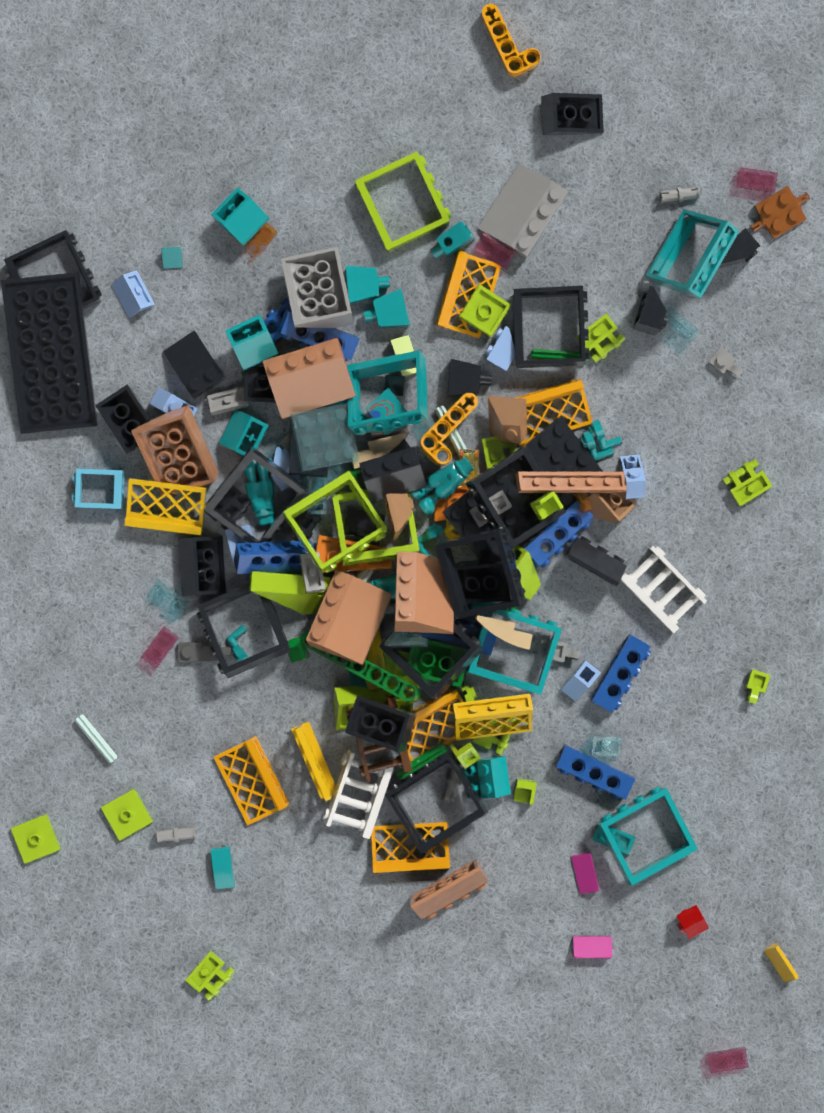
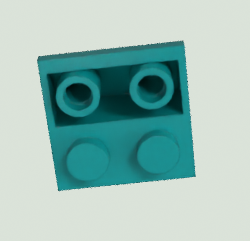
[211,187,270,246]
[225,314,279,371]
[219,409,270,460]
[463,756,511,799]

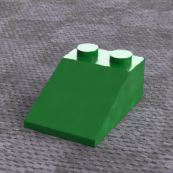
[405,636,469,687]

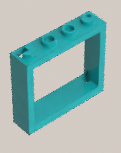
[645,209,739,299]
[347,350,428,435]
[466,603,562,695]
[596,786,698,886]

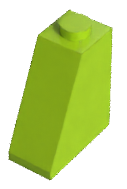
[511,545,541,600]

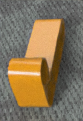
[481,4,541,77]
[418,393,478,466]

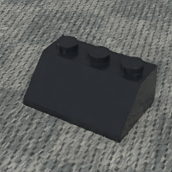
[633,286,668,336]
[95,384,152,454]
[359,446,427,504]
[178,536,226,596]
[565,536,627,586]

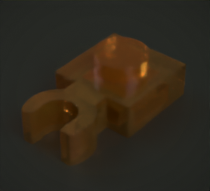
[245,222,278,256]

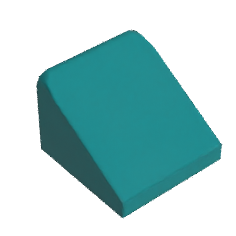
[161,247,183,269]

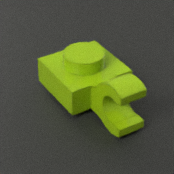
[746,669,771,704]

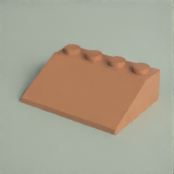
[263,338,356,419]
[131,405,219,498]
[394,552,454,634]
[306,570,392,665]
[410,859,489,919]

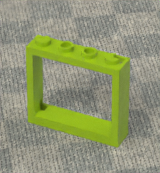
[355,151,452,253]
[283,471,387,573]
[331,488,420,566]

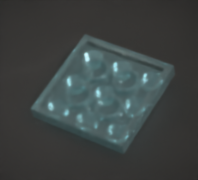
[290,403,359,471]

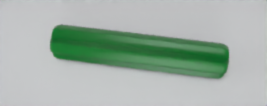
[531,349,588,363]
[396,742,447,780]

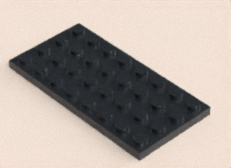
[1,272,98,434]
[442,416,604,562]

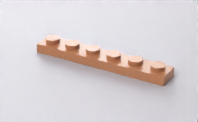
[515,472,627,493]

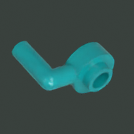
[588,419,623,450]
[580,430,614,461]
[418,524,444,556]
[227,625,249,662]

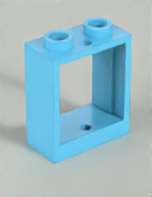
[72,469,125,509]

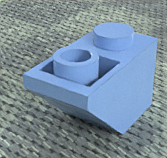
[485,326,516,372]
[150,387,198,416]
[271,447,302,491]
[620,455,646,499]
[560,660,601,702]

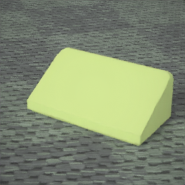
[390,335,416,377]

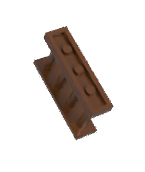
[346,694,412,782]

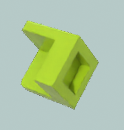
[530,491,564,520]
[449,742,481,769]
[514,778,537,805]

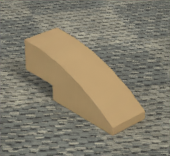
[350,433,406,470]
[474,615,533,650]

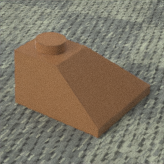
[488,396,527,444]
[582,492,637,523]
[384,494,414,540]

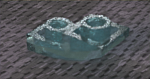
[147,579,190,619]

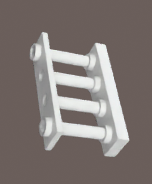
[621,546,707,633]
[322,750,394,839]

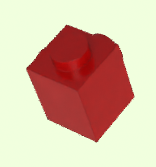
[676,905,709,939]

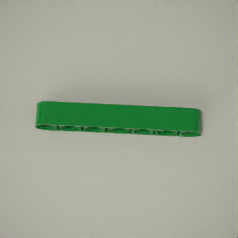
[301,631,421,703]

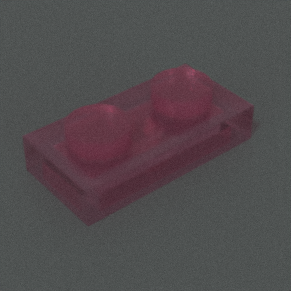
[736,167,778,193]
[474,232,517,270]
[141,626,180,669]
[707,1047,749,1074]

